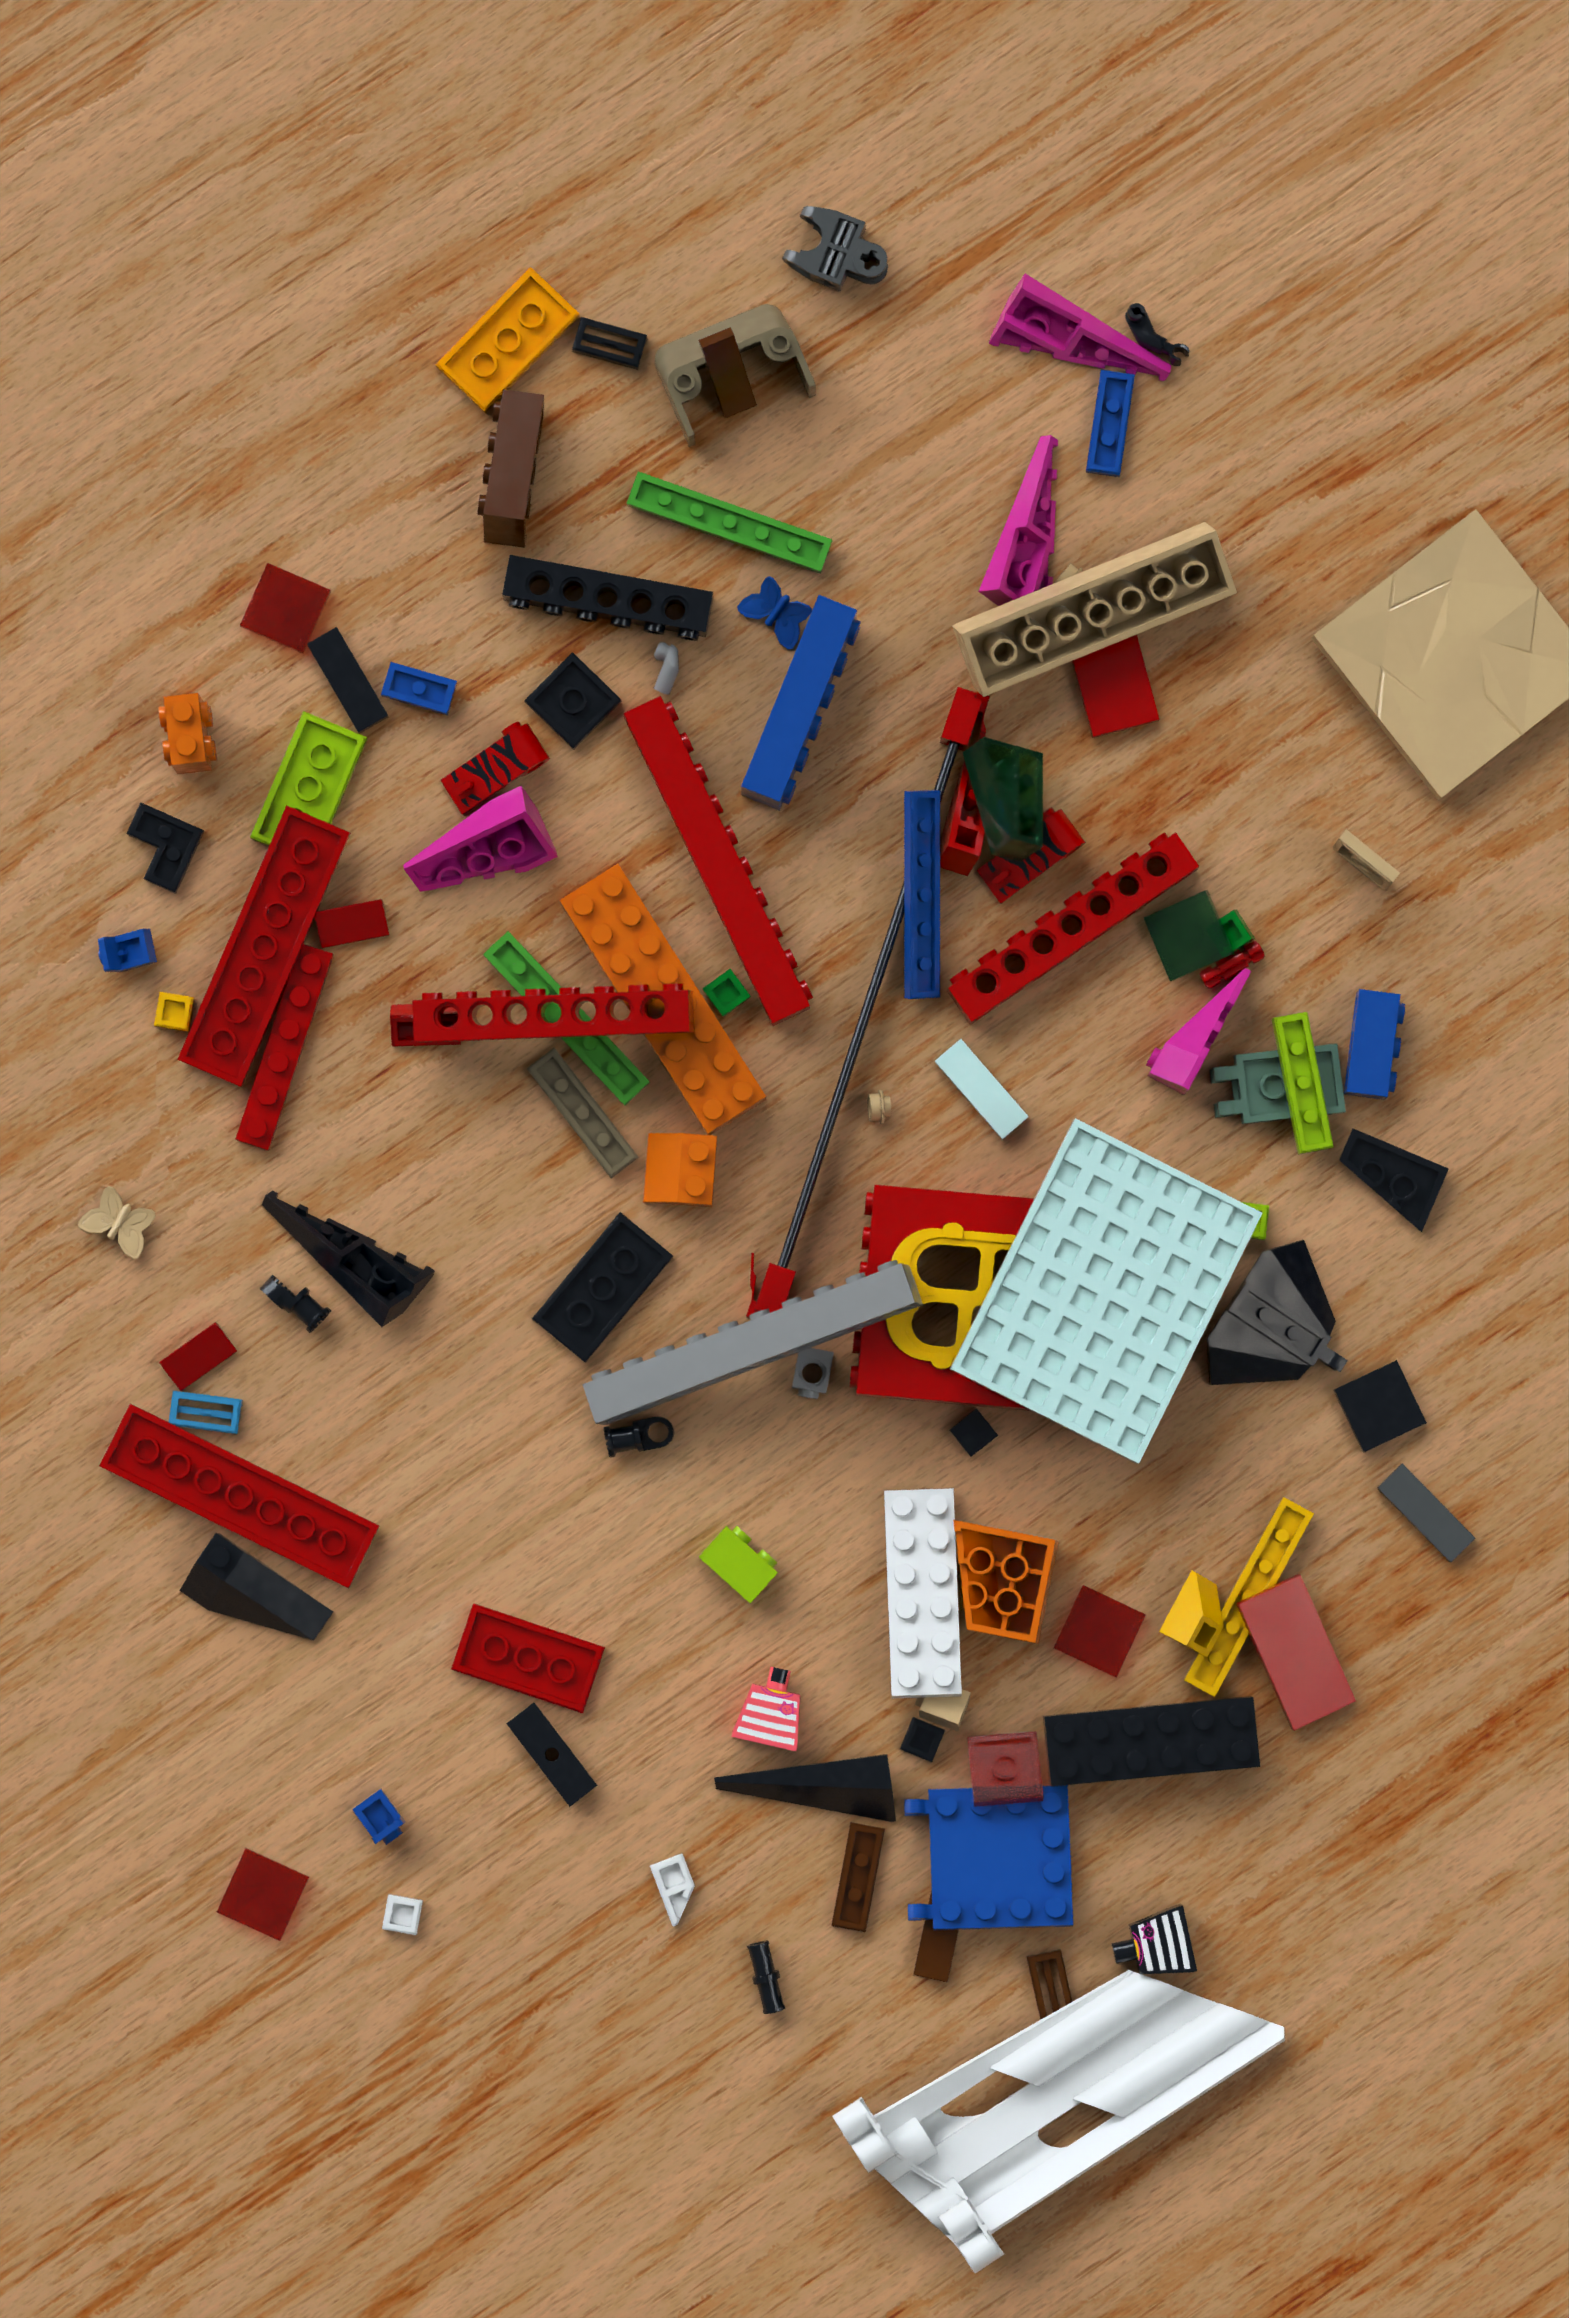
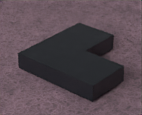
[126,802,204,894]

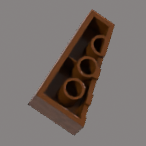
[477,389,544,548]

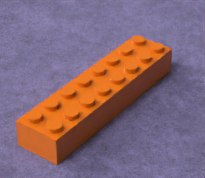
[559,864,766,1135]

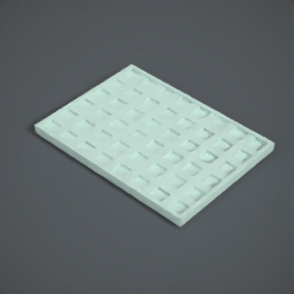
[950,1118,1262,1464]

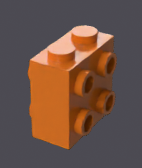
[159,693,217,774]

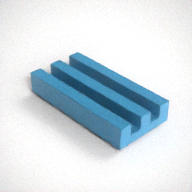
[169,1391,243,1434]

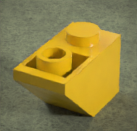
[1159,1570,1223,1657]

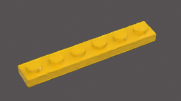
[1184,1497,1314,1697]

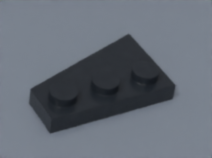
[1339,1128,1449,1232]

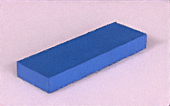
[1086,370,1135,477]

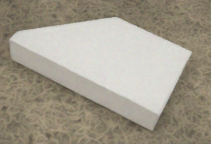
[650,1853,695,1926]

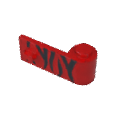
[441,721,550,815]
[977,807,1086,904]

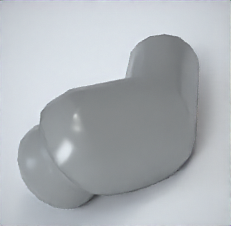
[654,642,679,695]

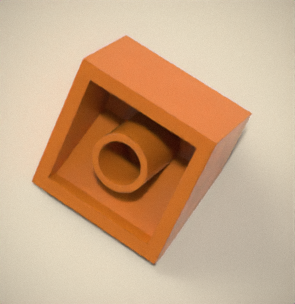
[643,1133,717,1207]

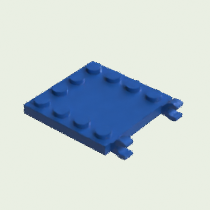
[904,1785,1073,1931]

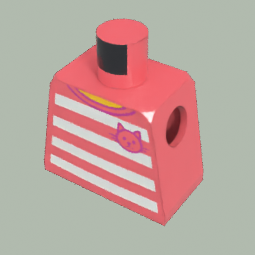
[731,1667,800,1751]

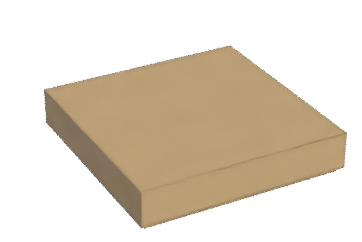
[1333,829,1400,890]

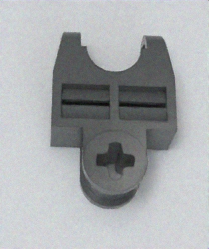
[782,206,888,292]

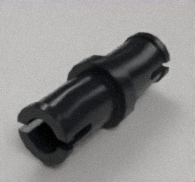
[747,1940,786,2014]

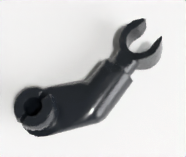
[1125,303,1190,366]

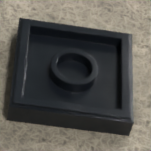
[524,652,622,750]
[1333,1360,1427,1453]

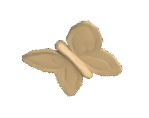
[78,1186,155,1259]

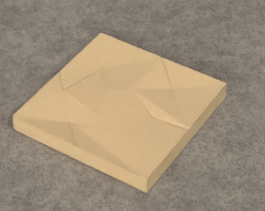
[1311,509,1569,800]

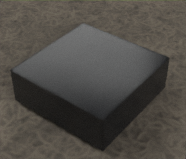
[950,1408,998,1457]
[900,1717,945,1762]

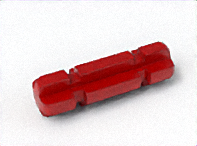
[1199,941,1265,989]

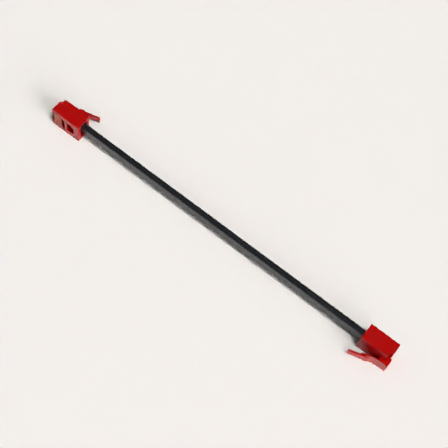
[746,687,990,1319]

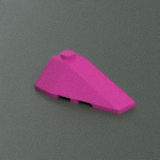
[403,786,558,892]
[1146,968,1251,1095]

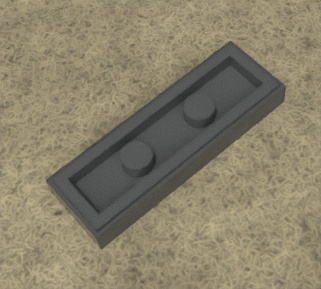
[1377,1463,1475,1563]

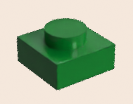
[1206,910,1255,957]
[703,969,751,1017]

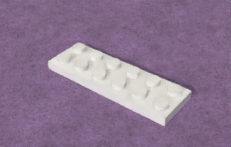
[884,1488,962,1699]

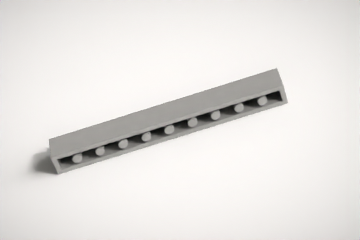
[582,1260,923,1425]

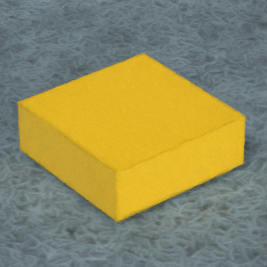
[154,992,195,1032]

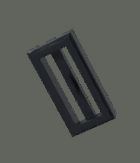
[572,317,647,370]

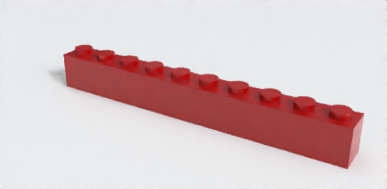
[623,696,813,1026]

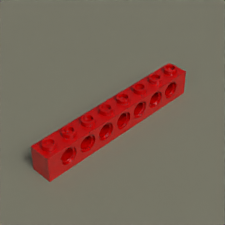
[947,832,1199,1025]
[412,983,694,1043]

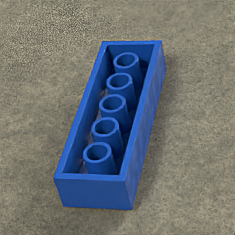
[741,595,861,811]

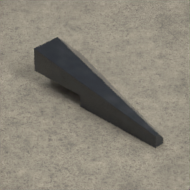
[262,1191,435,1327]
[714,1754,896,1822]

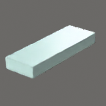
[935,1039,1029,1140]

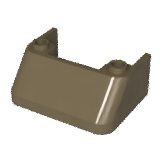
[655,304,816,447]

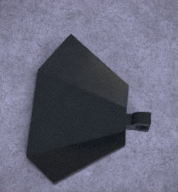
[1206,1240,1348,1385]

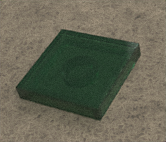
[1144,890,1235,981]

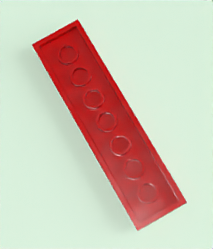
[177,805,351,1087]
[99,1404,380,1588]

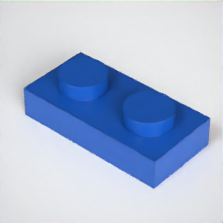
[381,662,457,716]

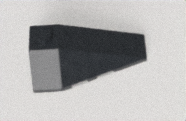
[179,1533,334,1640]

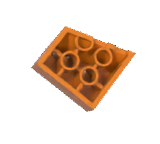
[953,1520,1059,1644]

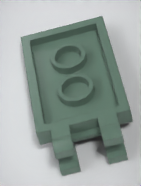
[1209,1044,1346,1125]

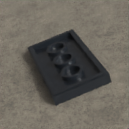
[532,1212,674,1363]

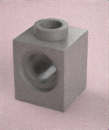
[792,1348,834,1399]

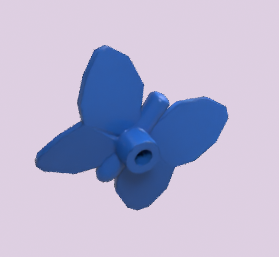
[737,576,812,649]

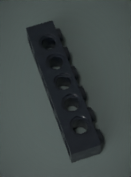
[502,555,714,641]

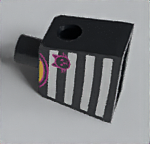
[1112,1904,1197,1974]

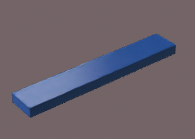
[904,790,940,999]

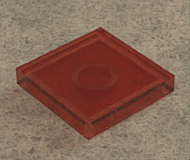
[240,563,331,654]
[1053,1585,1146,1678]
[967,1731,1044,1807]
[217,1848,310,1941]

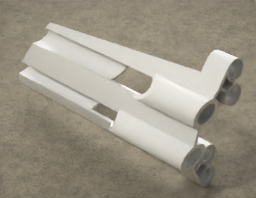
[832,1970,1285,2274]

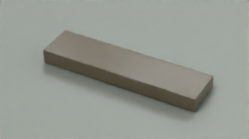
[527,1048,639,1178]

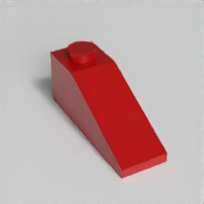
[940,761,997,876]

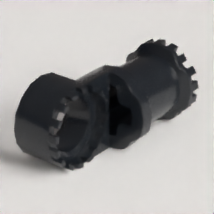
[260,1275,331,1333]
[604,1417,674,1458]

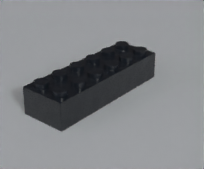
[1043,1696,1260,1787]

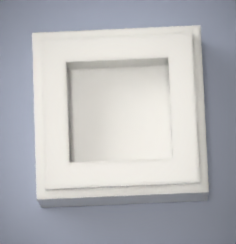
[382,1894,423,1935]

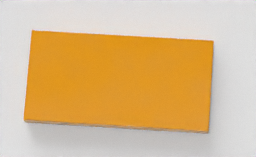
[435,267,580,414]

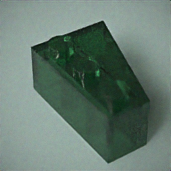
[962,737,1043,862]

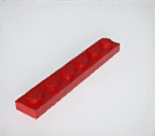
[235,944,334,1151]

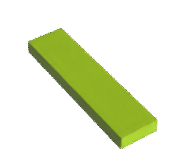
[1272,1012,1334,1155]

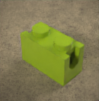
[699,1526,778,1604]

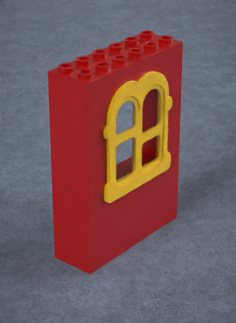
[849,1185,1034,1411]

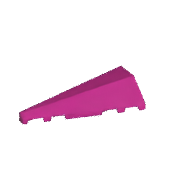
[989,273,1171,381]
[978,435,1058,606]

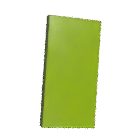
[250,711,367,846]

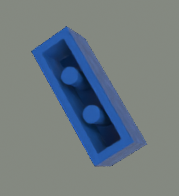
[1344,989,1405,1100]

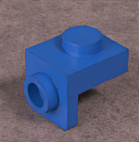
[98,929,157,972]
[352,1788,406,1845]

